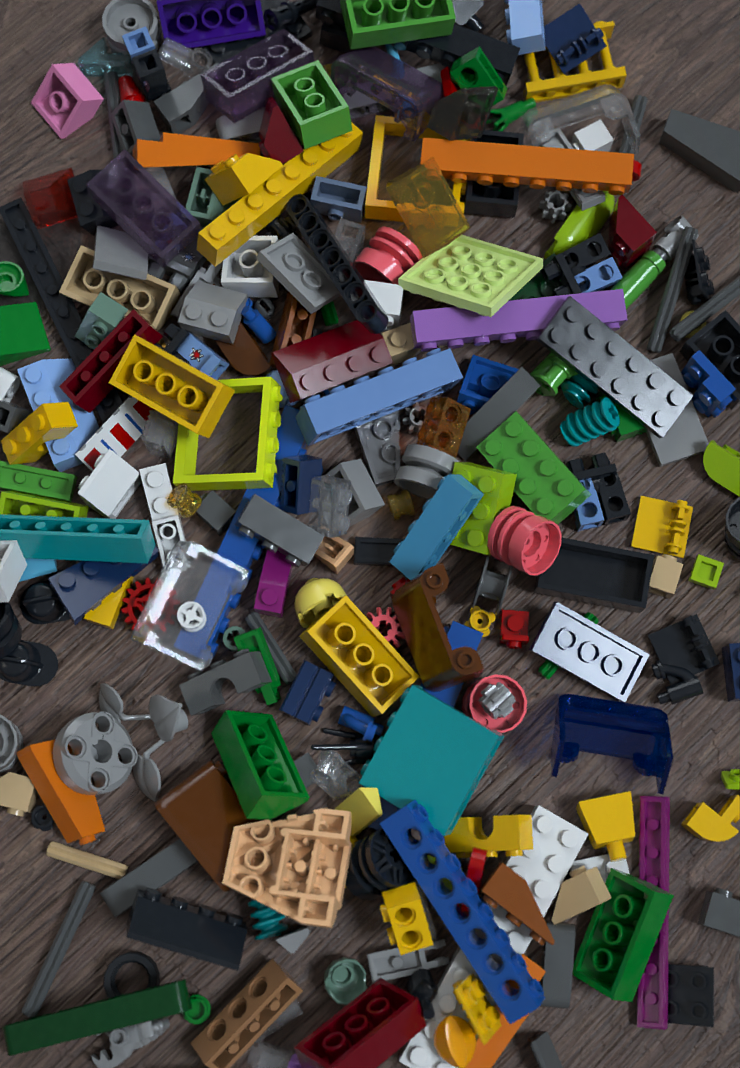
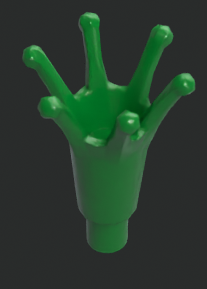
[481,97,536,131]

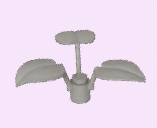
[99,683,188,802]

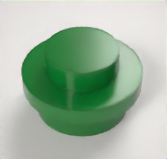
[182,994,211,1024]

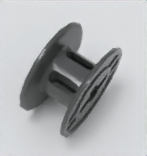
[472,556,513,616]

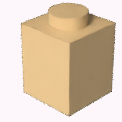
[649,554,683,599]

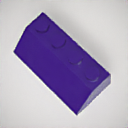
[156,0,266,52]

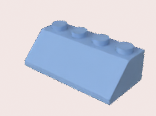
[17,358,99,472]

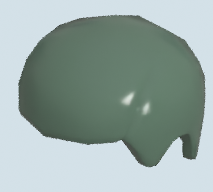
[324,957,368,1005]

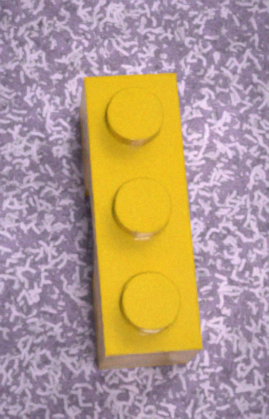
[1,402,78,465]
[444,815,533,858]

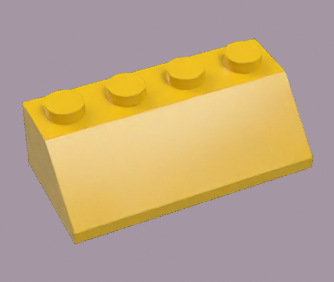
[299,595,420,717]

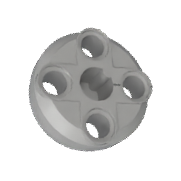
[53,711,138,795]

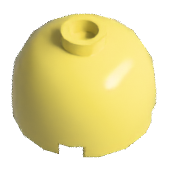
[294,578,348,628]

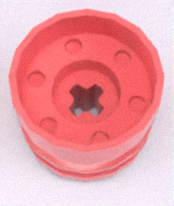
[354,226,423,284]
[488,506,562,576]
[461,674,527,733]

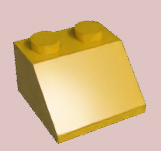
[205,153,283,205]

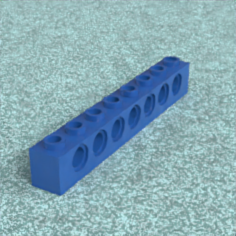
[380,800,545,1024]

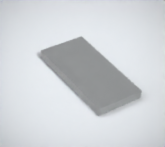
[646,353,709,467]

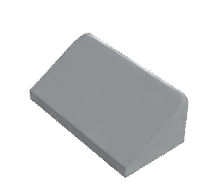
[276,925,312,954]

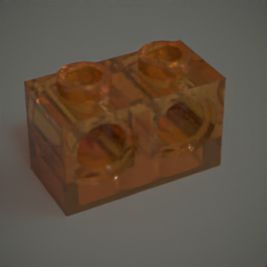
[417,397,471,458]

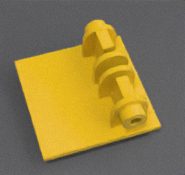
[631,496,693,558]
[452,972,502,1045]

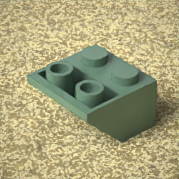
[184,167,244,228]

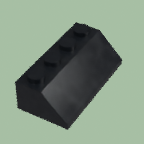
[126,888,248,971]

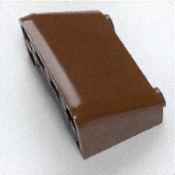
[392,563,484,692]
[154,760,259,892]

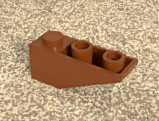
[480,862,555,946]

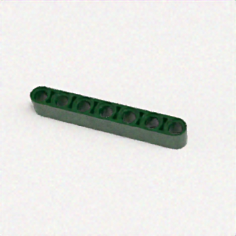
[2,979,192,1056]

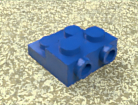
[681,350,736,418]
[456,355,519,414]

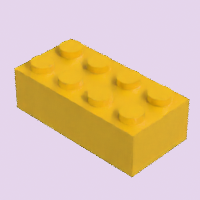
[109,334,235,438]

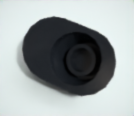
[20,580,71,624]
[0,640,58,686]

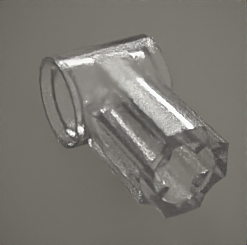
[158,37,212,80]

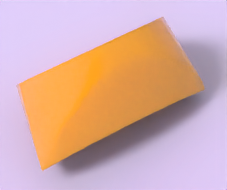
[433,1015,476,1068]

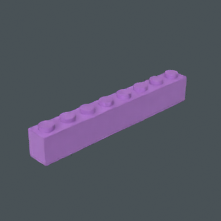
[410,289,627,352]

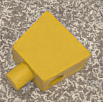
[576,791,635,862]

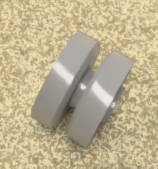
[102,0,162,63]
[394,444,459,500]

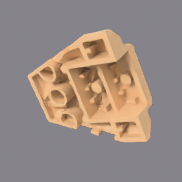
[222,808,351,928]

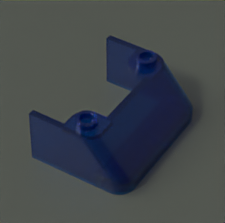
[551,694,673,794]

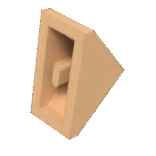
[314,528,354,574]

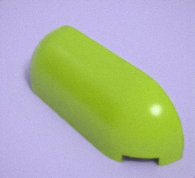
[543,191,615,259]
[703,440,740,497]

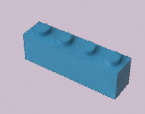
[390,474,484,580]

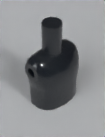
[406,969,438,1019]

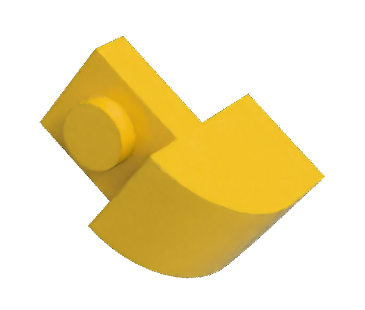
[681,795,740,842]

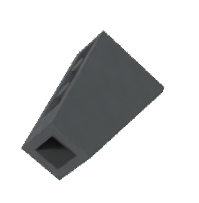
[659,109,740,193]

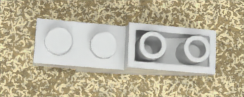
[139,463,192,574]

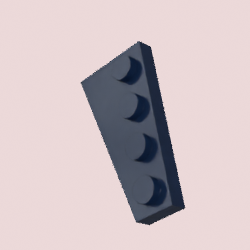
[48,546,159,625]

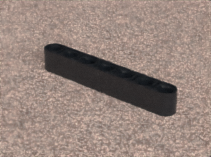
[287,194,389,334]

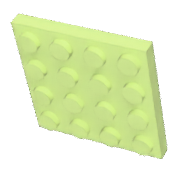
[398,232,543,317]

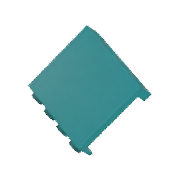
[359,685,505,836]

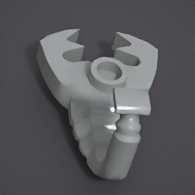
[86,1017,170,1068]

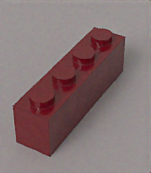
[59,309,163,413]

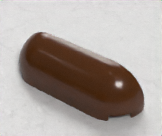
[212,284,272,376]

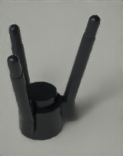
[311,728,373,773]

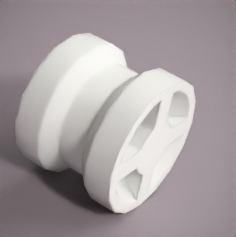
[177,601,207,633]

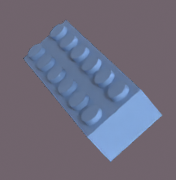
[295,348,463,446]

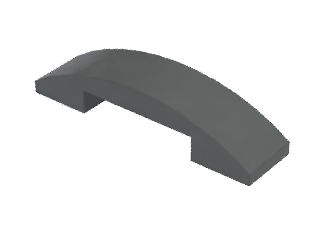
[447,367,541,461]

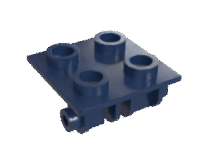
[544,3,607,74]

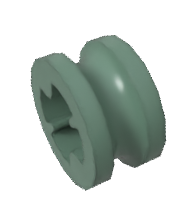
[223,626,246,652]

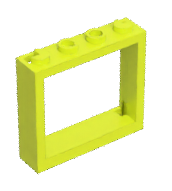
[173,377,283,491]

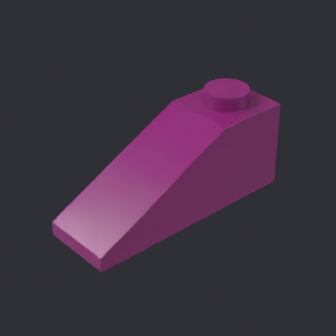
[254,550,293,618]

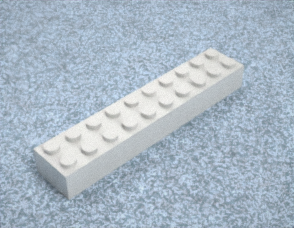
[398,805,588,1068]

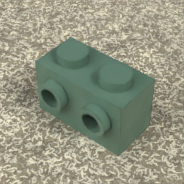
[75,292,128,350]

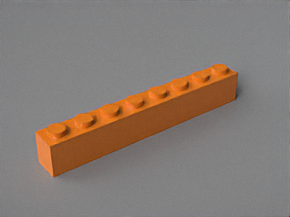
[420,138,634,195]

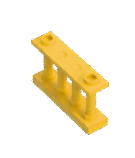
[523,21,627,102]

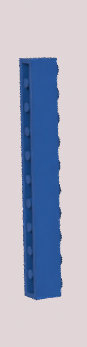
[174,405,307,663]

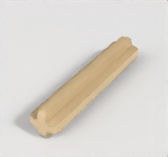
[46,841,128,879]

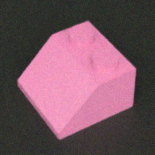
[31,63,104,139]

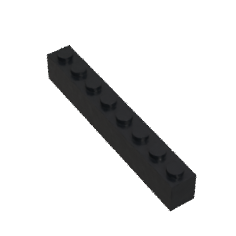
[315,0,520,86]

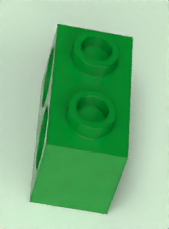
[450,46,507,114]

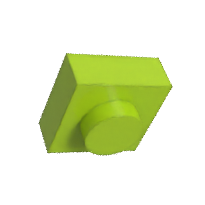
[688,554,724,590]

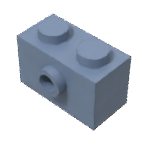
[310,176,367,223]

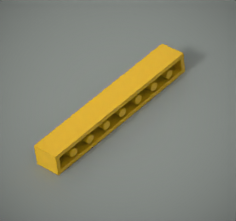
[197,122,363,267]

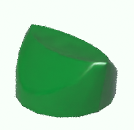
[0,261,29,296]

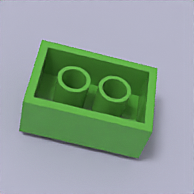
[271,60,353,149]

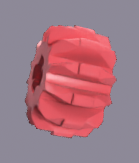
[366,607,405,648]

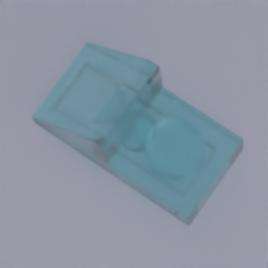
[78,37,133,77]

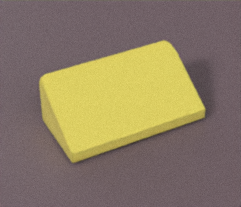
[334,787,383,836]

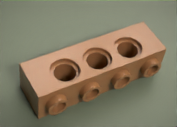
[190,958,303,1068]

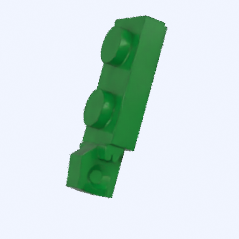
[234,627,281,705]

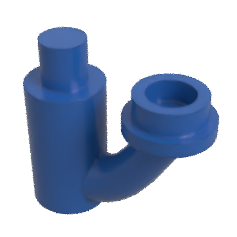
[241,298,276,344]
[338,706,384,741]

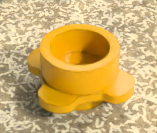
[464,606,496,637]

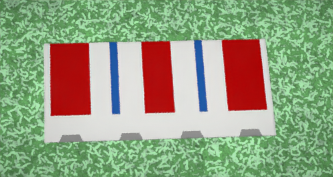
[75,395,161,472]

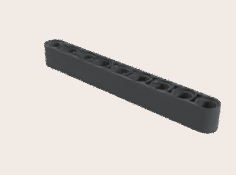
[100,752,324,918]

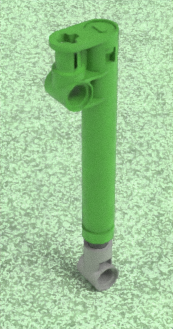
[530,215,699,396]

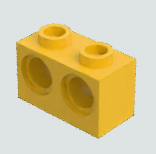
[380,882,434,955]

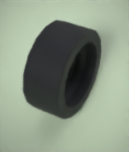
[103,952,160,998]

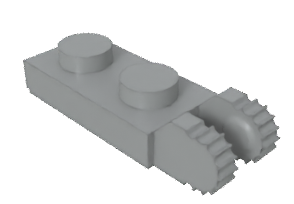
[367,939,450,983]

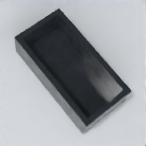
[534,537,654,613]

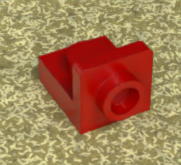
[499,610,529,649]

